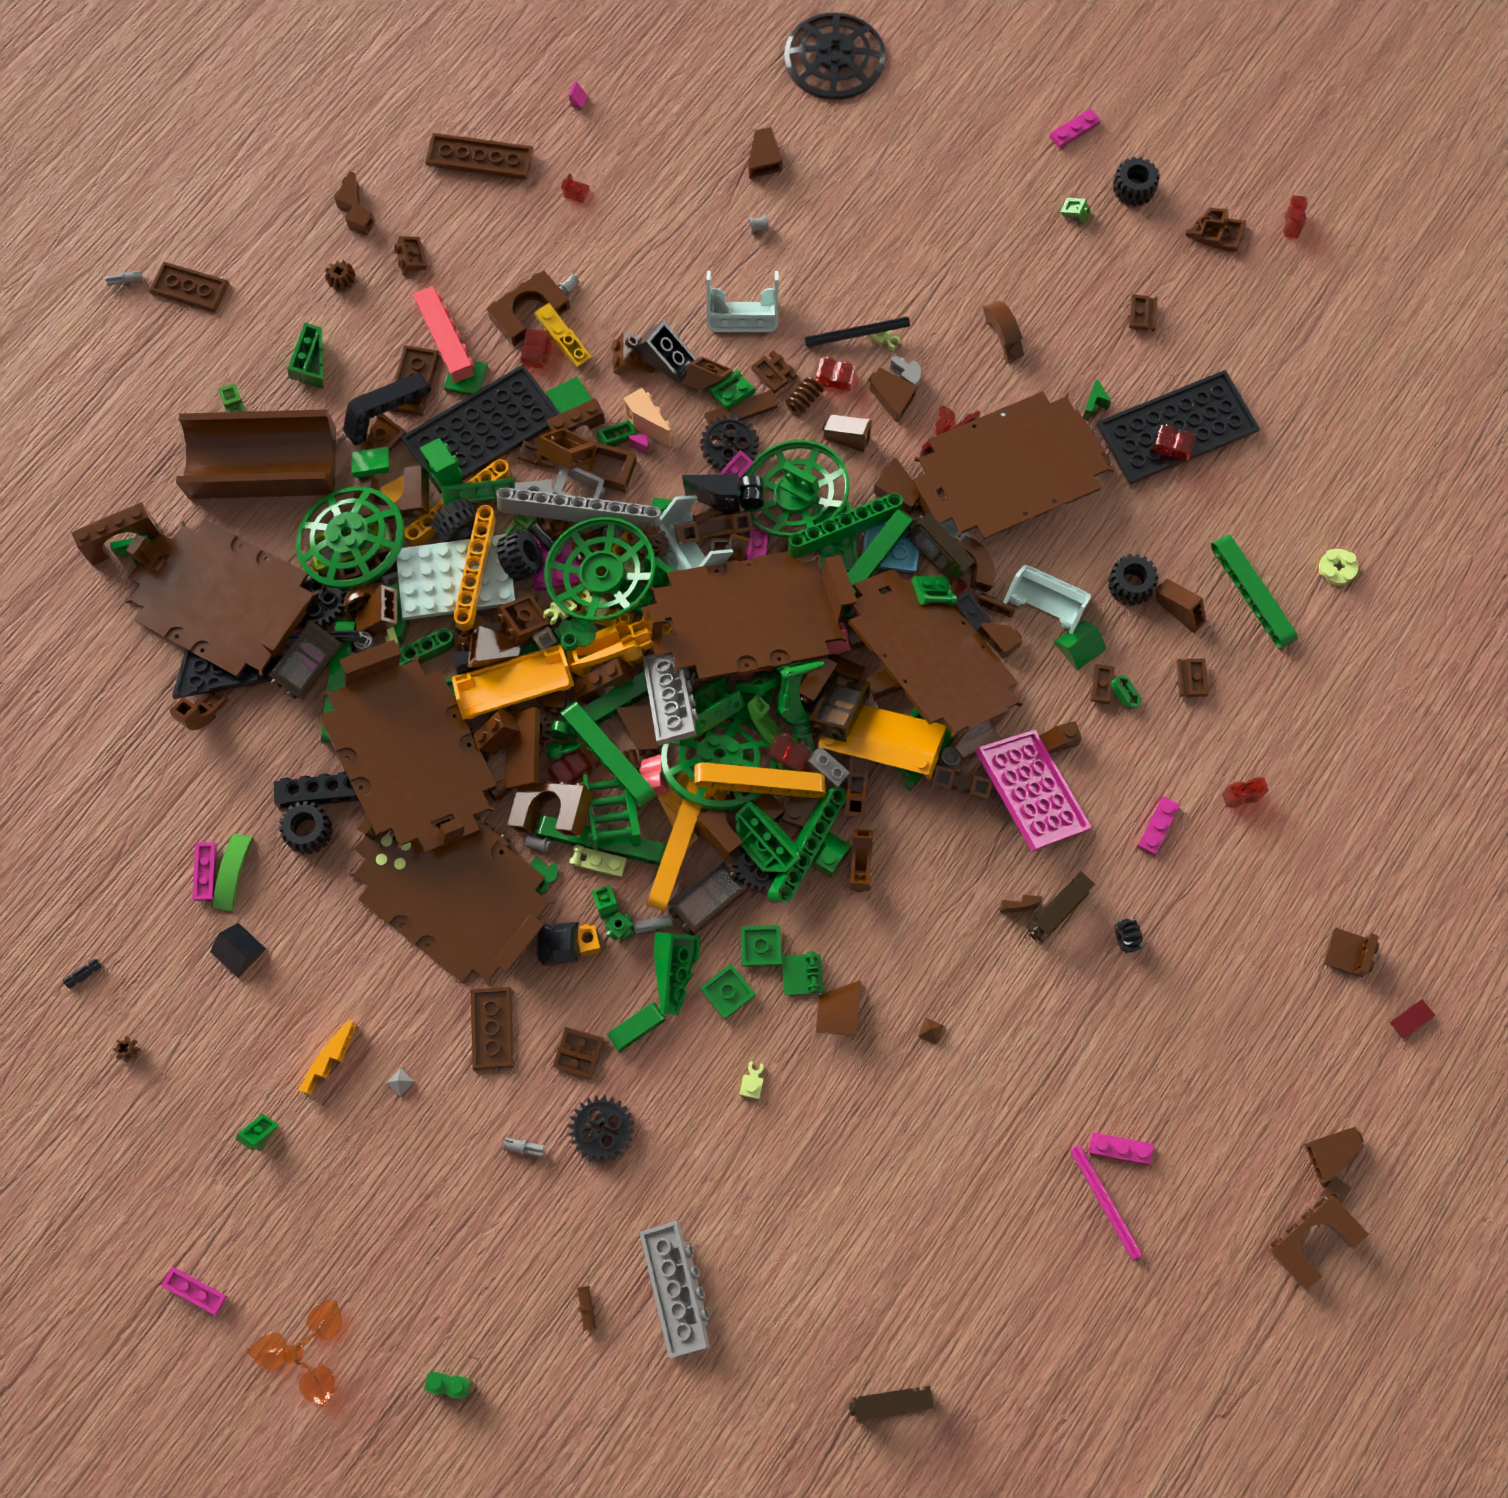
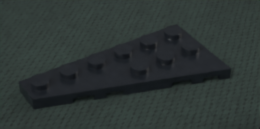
[172,649,299,699]

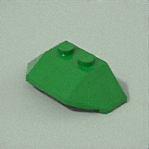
[735,801,801,872]

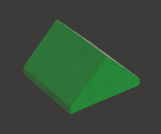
[1054,621,1107,670]

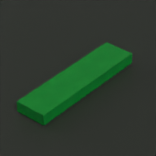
[442,478,515,505]

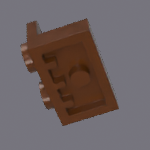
[394,236,427,275]
[540,517,570,541]

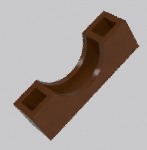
[674,511,753,544]

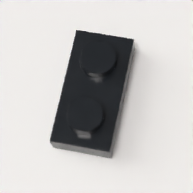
[956,590,991,631]

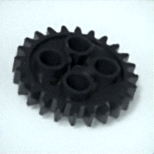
[700,414,759,472]
[299,572,347,629]
[732,847,790,893]
[568,1095,635,1163]

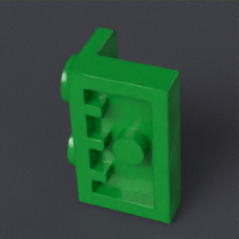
[780,462,820,503]

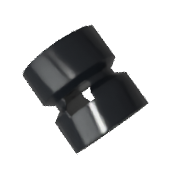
[740,475,764,510]

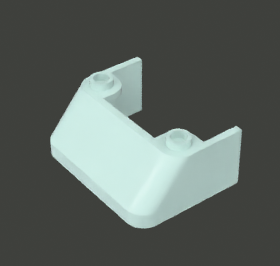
[706,271,778,332]
[654,495,733,573]
[1003,565,1091,634]

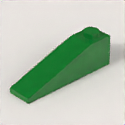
[654,932,701,1015]

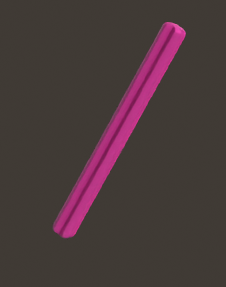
[1070,1145,1142,1260]

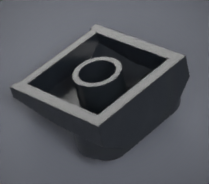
[537,922,579,966]

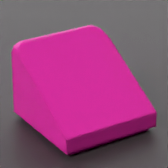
[569,82,587,109]
[629,435,649,455]

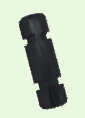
[63,958,102,988]

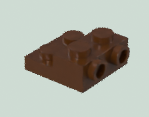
[496,594,550,644]

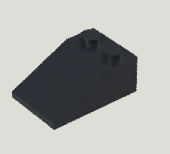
[634,320,697,383]
[682,474,740,513]

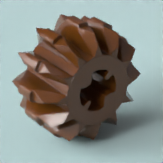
[325,260,356,291]

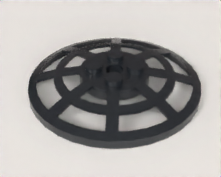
[784,12,885,100]

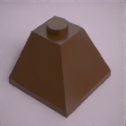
[683,356,733,390]

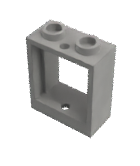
[551,466,605,499]

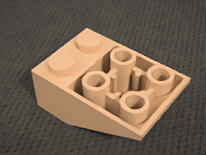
[623,388,673,448]

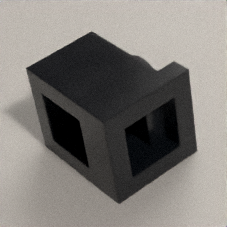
[454,651,477,675]

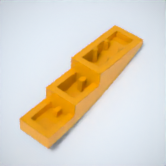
[299,1020,357,1096]

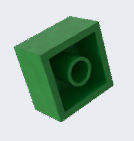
[420,438,463,491]

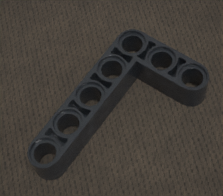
[343,373,432,446]

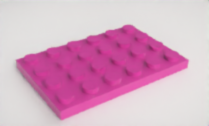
[975,729,1092,852]

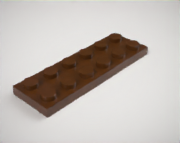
[425,133,534,179]

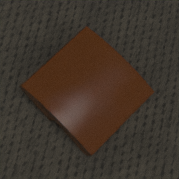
[553,1027,604,1078]

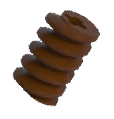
[785,377,824,417]

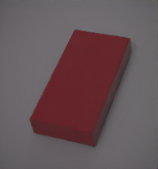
[1390,999,1435,1039]

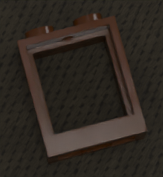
[537,428,596,470]
[582,442,637,493]
[799,657,837,712]

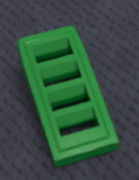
[596,420,638,447]

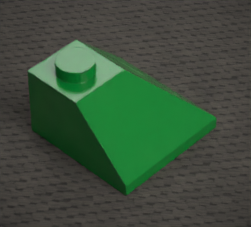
[807,829,852,878]

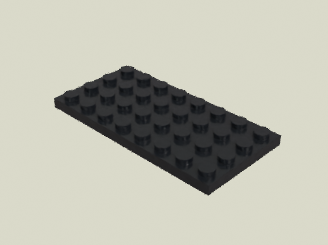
[401,364,560,494]
[1096,370,1260,485]

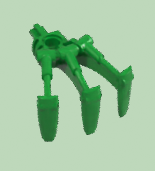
[772,659,825,756]

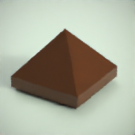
[918,1018,944,1044]

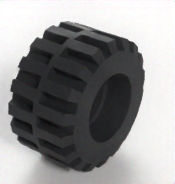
[1113,157,1160,206]
[431,499,477,543]
[496,529,543,581]
[1108,554,1159,606]
[279,801,333,855]

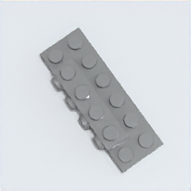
[642,654,698,746]
[639,1221,710,1358]

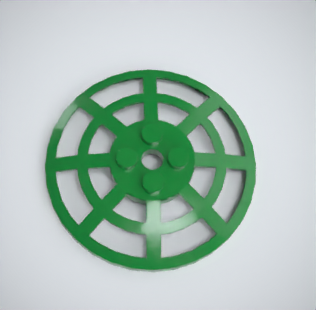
[740,440,850,538]
[296,487,405,589]
[544,517,656,622]
[661,716,777,810]

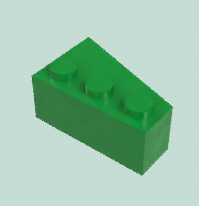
[287,322,324,389]

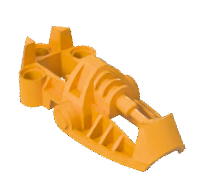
[567,616,672,677]

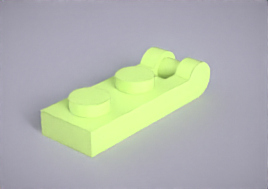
[569,845,627,878]

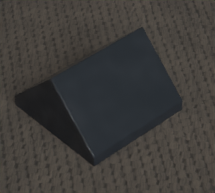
[210,923,266,978]

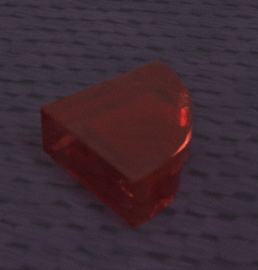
[954,578,972,598]

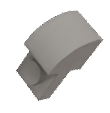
[890,355,921,389]

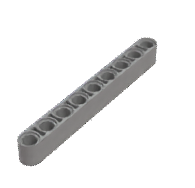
[497,488,660,530]

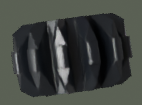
[1115,918,1144,953]

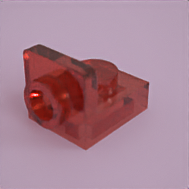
[561,174,589,203]
[935,405,956,435]

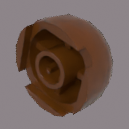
[344,585,376,621]

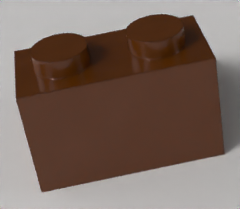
[473,706,520,755]

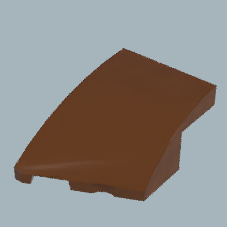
[1186,208,1247,252]
[816,981,861,1037]

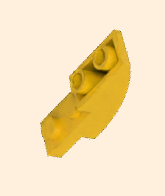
[535,303,591,367]

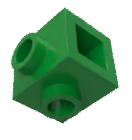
[605,911,634,944]

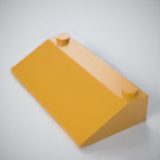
[452,644,574,720]
[818,701,947,780]

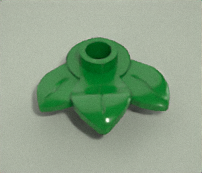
[559,619,596,651]
[547,739,582,760]
[530,857,558,894]

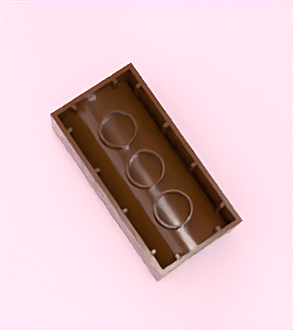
[176,409,336,499]

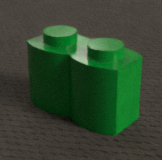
[424,1372,473,1398]

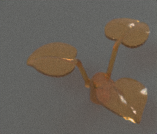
[247,1300,342,1406]

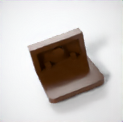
[612,332,655,375]
[1324,928,1380,978]

